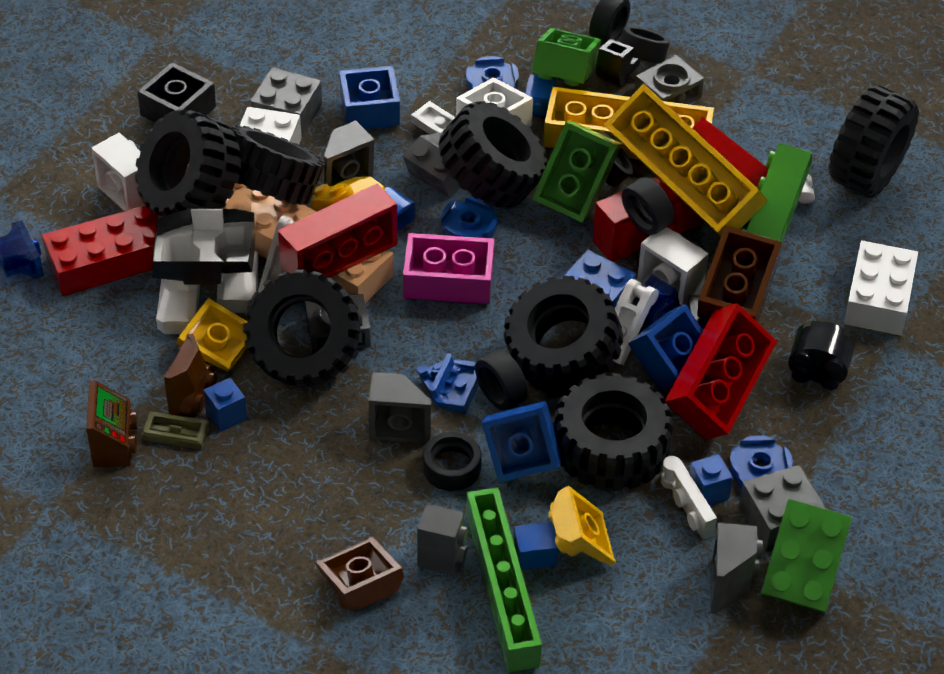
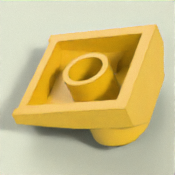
[310,176,386,212]
[176,298,247,372]
[549,486,616,566]

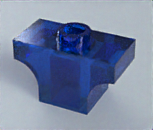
[0,220,44,280]
[635,274,681,327]

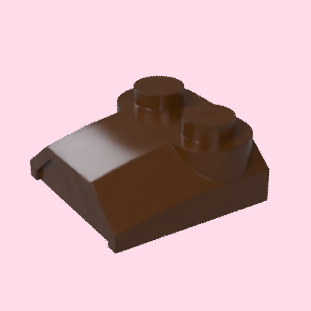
[164,333,217,417]
[316,536,404,611]

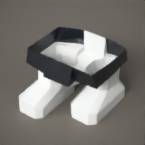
[152,209,259,334]

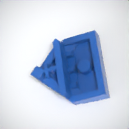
[416,353,479,414]

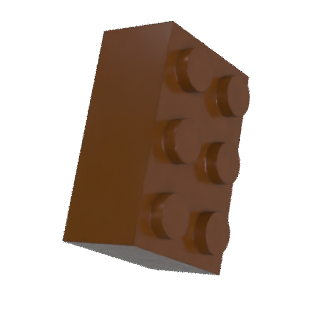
[697,226,782,322]

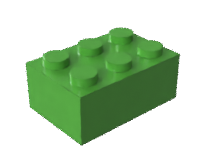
[531,28,601,86]
[532,121,622,223]
[761,498,852,614]

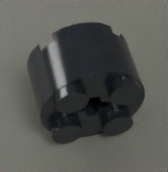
[788,321,855,390]

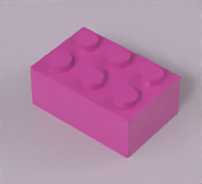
[403,233,495,304]

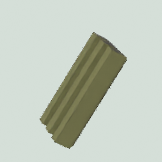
[141,411,210,450]

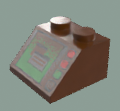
[86,380,138,467]

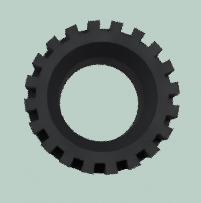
[231,125,325,205]

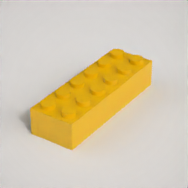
[604,83,768,237]
[543,87,714,160]

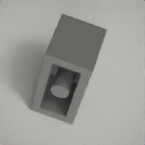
[417,504,468,575]

